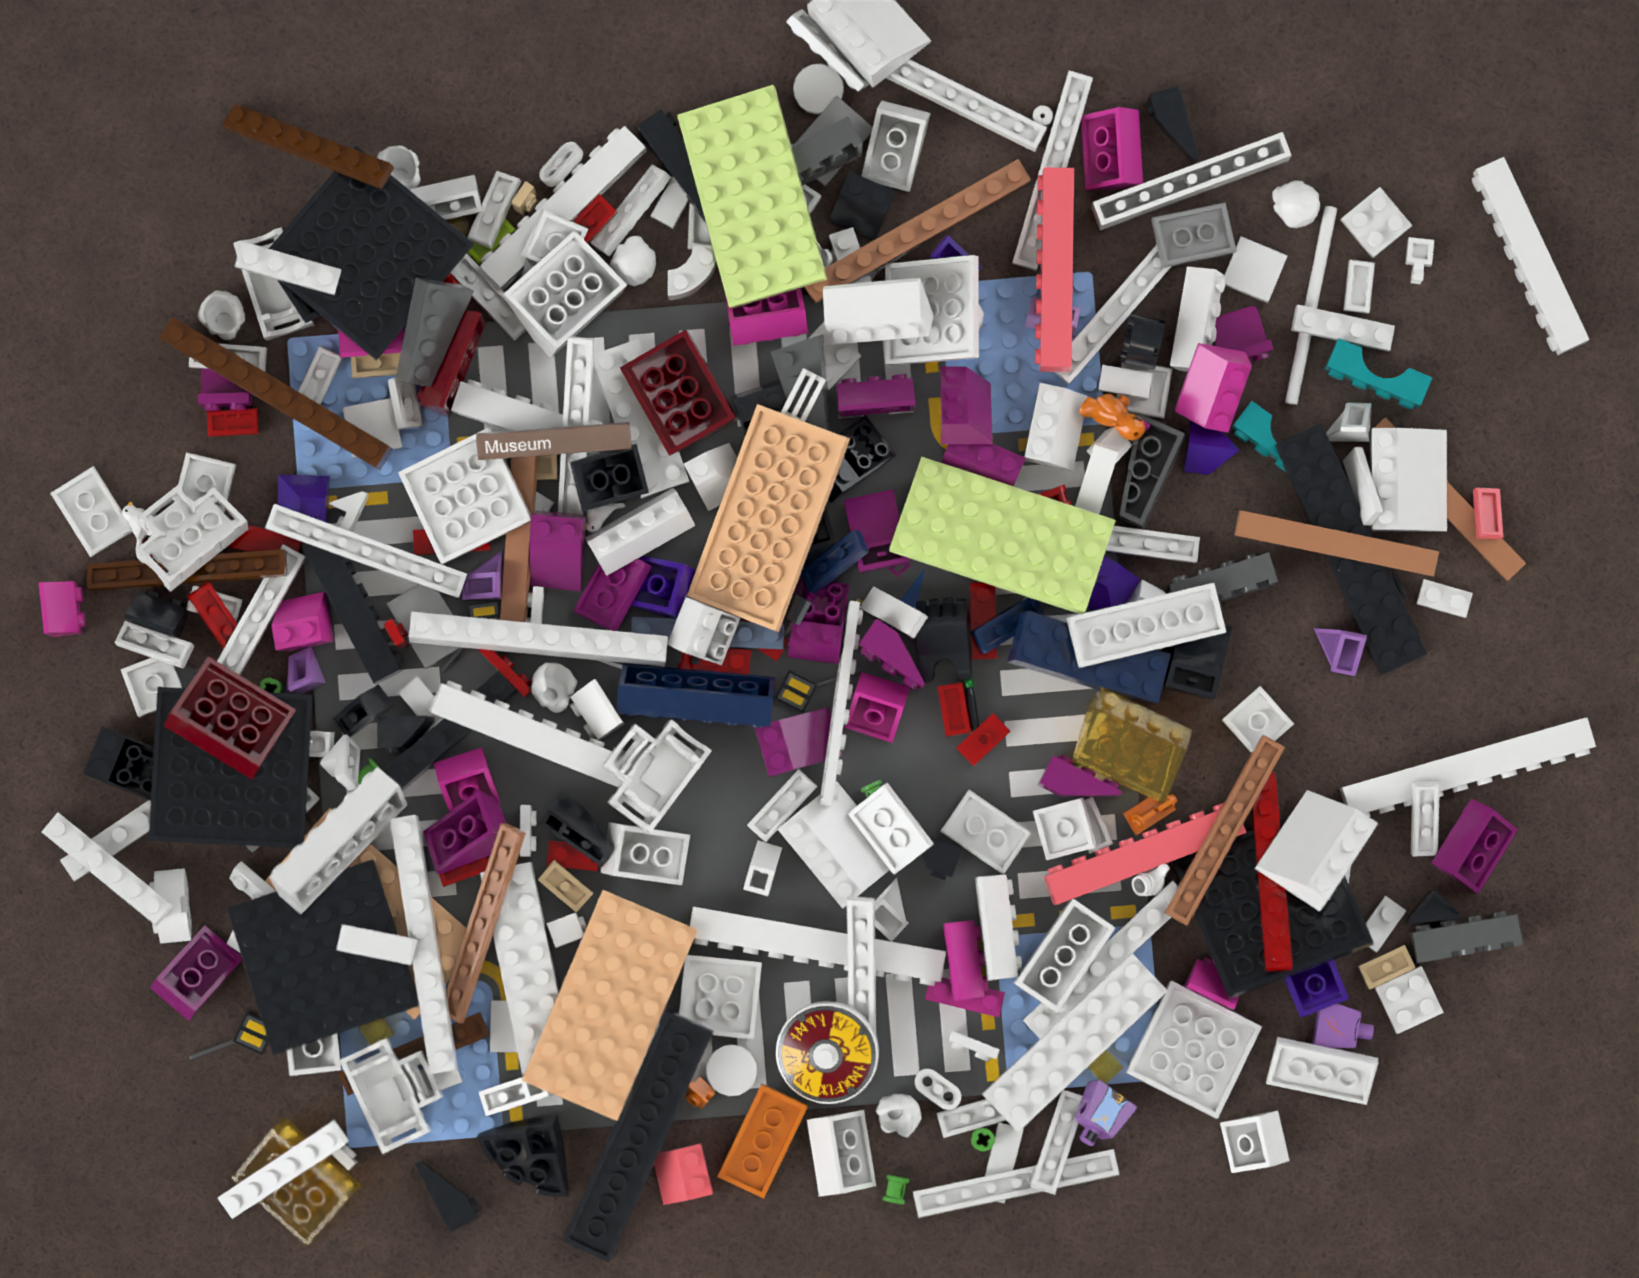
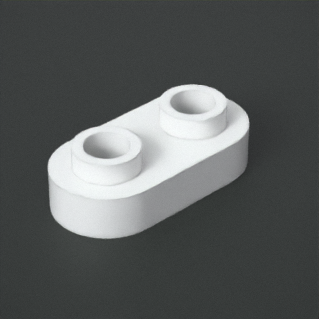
[539,142,583,187]
[915,1069,961,1110]

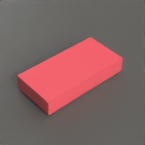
[1473,488,1503,540]

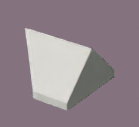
[1326,403,1371,442]
[875,878,908,942]

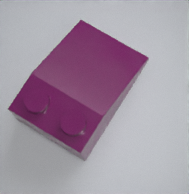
[530,510,587,591]
[755,707,842,778]
[423,791,506,874]
[150,925,243,1021]

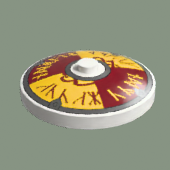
[776,1001,879,1104]

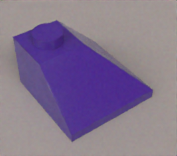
[277,474,330,523]
[1087,556,1140,611]

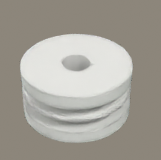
[1032,106,1053,127]

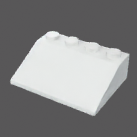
[807,0,931,88]
[503,230,627,358]
[1370,428,1447,531]
[778,781,890,909]
[1255,790,1378,911]

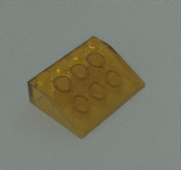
[1072,687,1192,803]
[231,1117,361,1247]

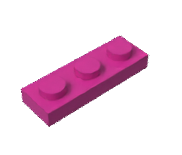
[925,977,1005,1017]

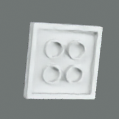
[679,955,762,1039]

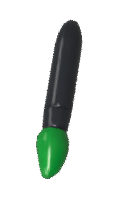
[962,677,979,731]

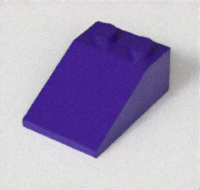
[630,556,696,619]
[1284,960,1349,1017]

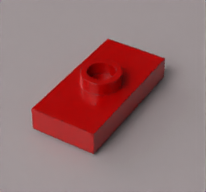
[207,408,260,437]
[384,619,409,649]
[937,682,971,737]
[956,713,1011,767]

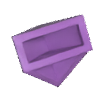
[462,550,503,600]
[1314,628,1367,676]
[284,647,326,694]

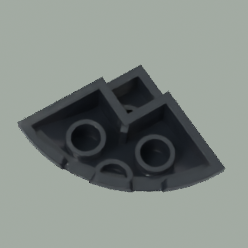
[477,1115,568,1197]

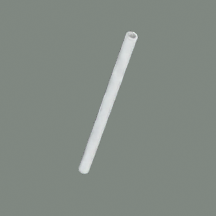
[1285,206,1337,405]

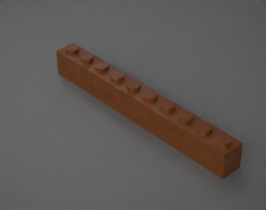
[159,317,393,470]

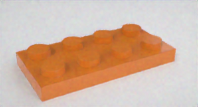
[717,1083,808,1198]

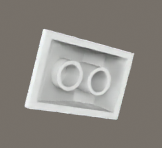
[862,101,930,192]
[601,822,690,885]

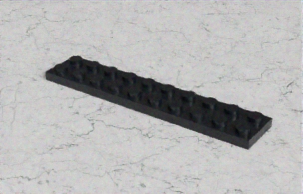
[1274,423,1427,675]
[563,1009,714,1263]

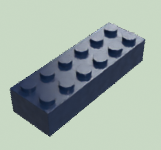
[1007,611,1171,706]
[617,663,775,728]

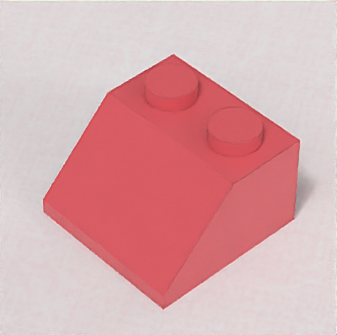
[654,1143,713,1205]

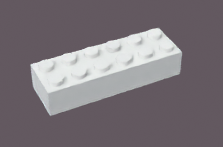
[270,767,408,914]

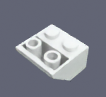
[667,597,740,665]

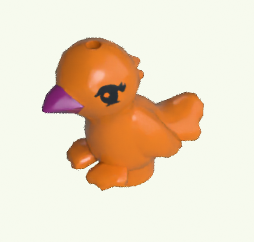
[1079,394,1150,441]

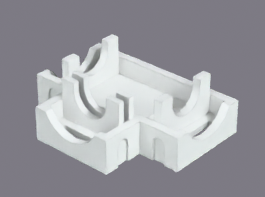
[233,227,314,341]
[135,486,248,592]
[603,720,712,833]
[339,1038,444,1154]

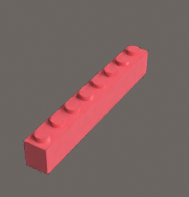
[1035,167,1074,372]
[1042,803,1246,905]

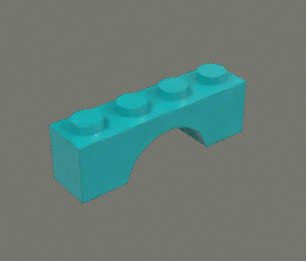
[1325,338,1432,410]
[1232,401,1286,472]

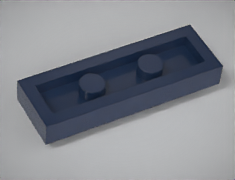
[801,529,869,594]
[970,597,1046,654]

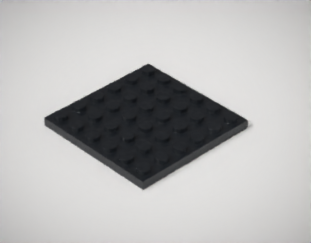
[268,146,474,361]
[149,687,313,848]
[1172,816,1374,1000]
[226,859,419,1055]

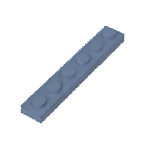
[631,617,785,649]

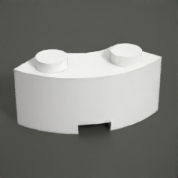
[668,245,717,300]
[149,868,192,943]

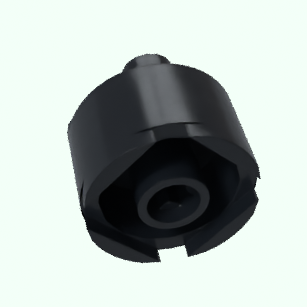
[1120,314,1165,370]

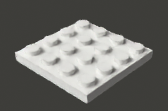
[885,255,979,366]
[398,428,531,564]
[1125,981,1262,1119]

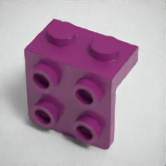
[1214,306,1273,362]
[198,368,253,411]

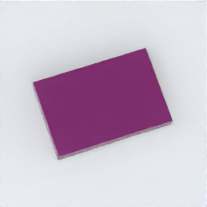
[573,559,652,631]

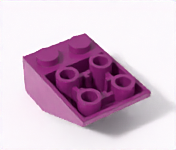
[843,489,909,574]
[788,577,849,664]
[859,618,925,691]
[1037,754,1122,797]

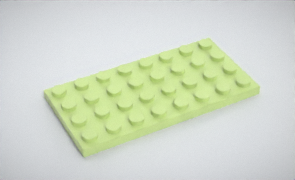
[677,85,827,309]
[889,457,1116,614]

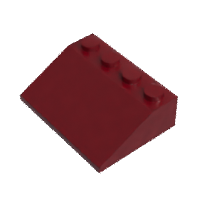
[417,310,486,418]
[620,330,739,456]
[164,656,296,780]

